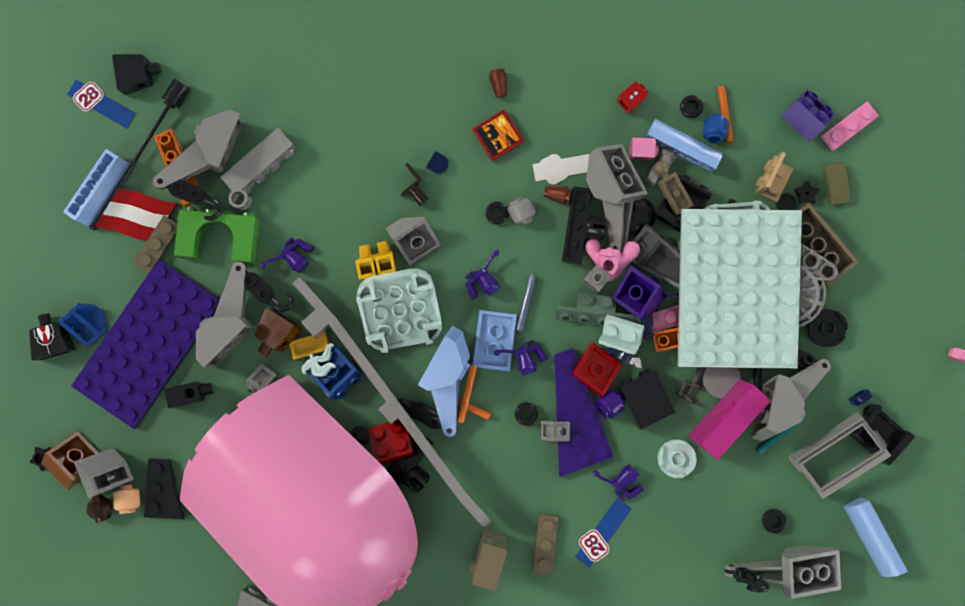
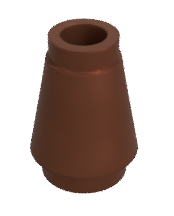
[489,69,507,98]
[544,186,573,205]

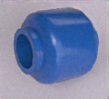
[703,113,729,144]

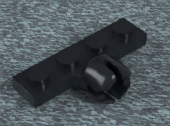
[562,186,607,265]
[387,431,434,492]

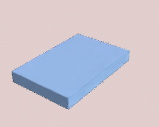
[472,310,517,372]

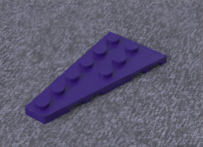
[554,348,614,477]

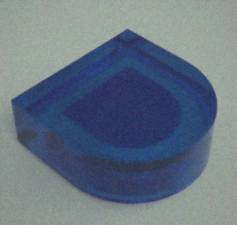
[426,151,449,174]
[848,389,873,406]

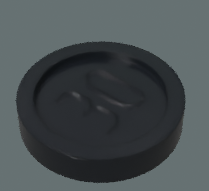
[776,193,796,210]

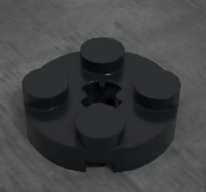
[806,309,848,347]

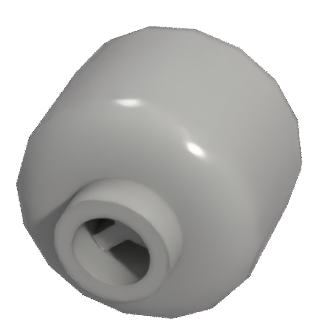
[507,196,535,225]

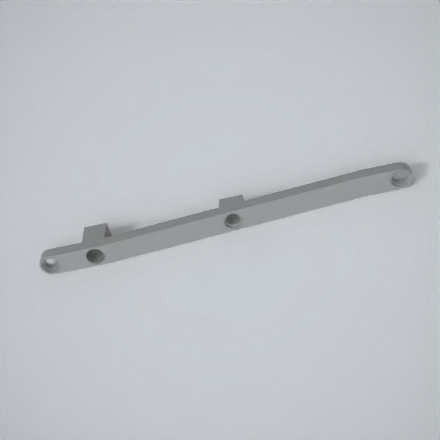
[292,277,491,528]

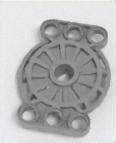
[799,243,838,327]

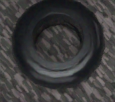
[680,95,703,118]
[485,202,509,225]
[515,402,538,426]
[762,509,786,533]

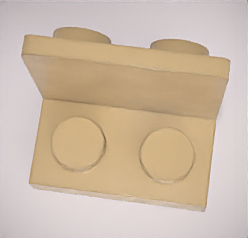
[755,152,794,203]

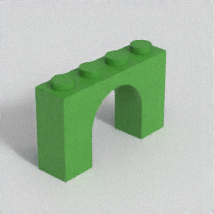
[174,207,260,264]

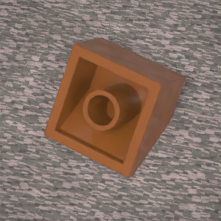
[41,431,99,490]

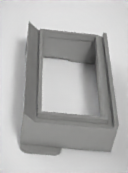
[789,412,891,499]

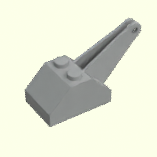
[586,144,648,253]

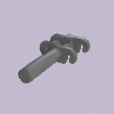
[676,367,706,406]

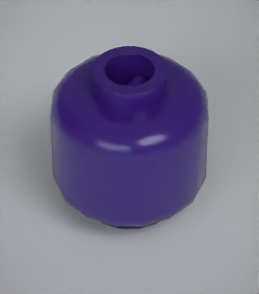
[596,390,625,419]

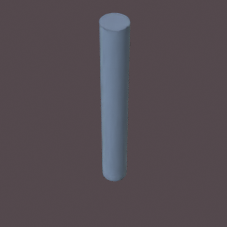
[516,275,537,332]

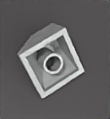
[385,217,441,266]

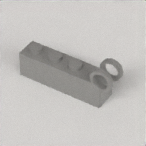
[220,128,297,211]

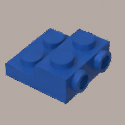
[307,345,363,400]

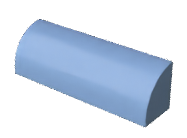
[645,119,723,173]
[63,149,130,227]
[843,497,908,577]

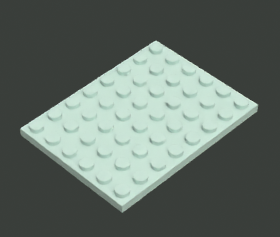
[678,209,802,368]

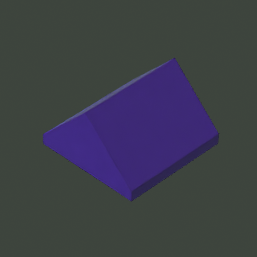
[612,266,662,320]

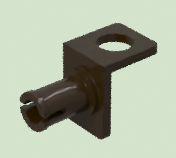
[400,162,429,206]

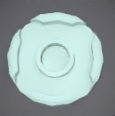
[657,439,697,478]

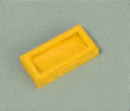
[289,331,330,360]

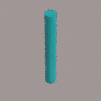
[756,417,806,455]

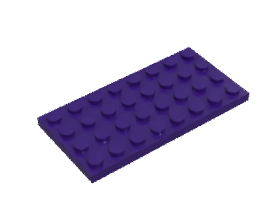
[71,259,220,429]

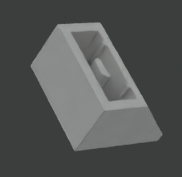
[74,448,134,499]

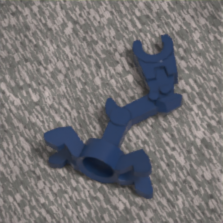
[606,311,654,368]

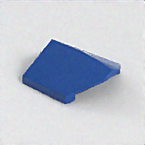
[57,303,107,347]

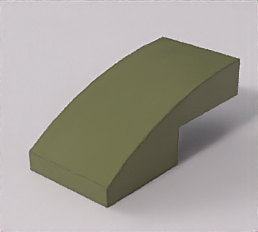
[824,162,850,205]

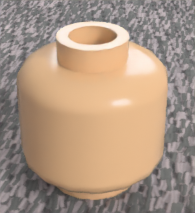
[113,485,141,514]

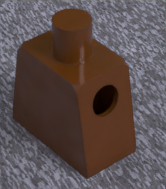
[255,307,303,357]

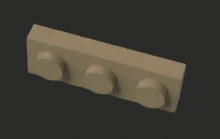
[133,215,177,273]
[532,513,558,576]

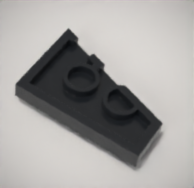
[144,458,185,519]

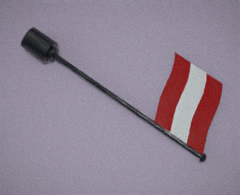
[90,79,191,241]

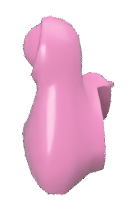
[585,239,640,282]

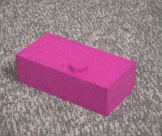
[688,379,771,460]

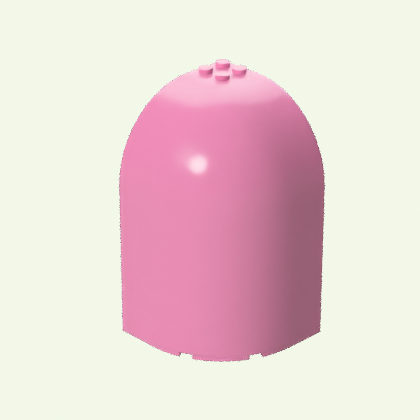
[180,375,418,606]

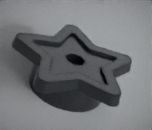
[794,181,820,204]
[30,447,52,471]

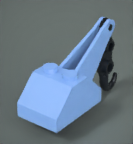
[397,325,470,437]

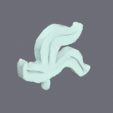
[301,343,336,377]

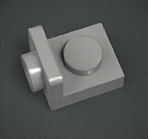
[582,265,610,293]
[246,363,277,394]
[541,420,570,442]

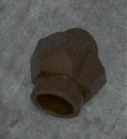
[86,494,113,523]

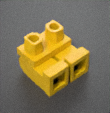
[355,241,397,280]

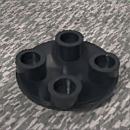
[629,198,655,234]

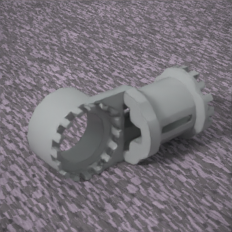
[645,149,677,187]

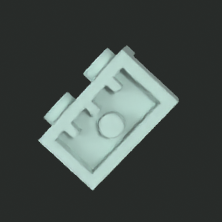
[598,314,644,355]

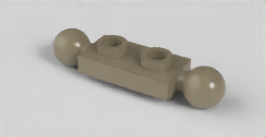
[654,161,693,215]

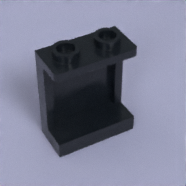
[655,175,713,233]
[618,368,676,430]
[849,404,916,466]

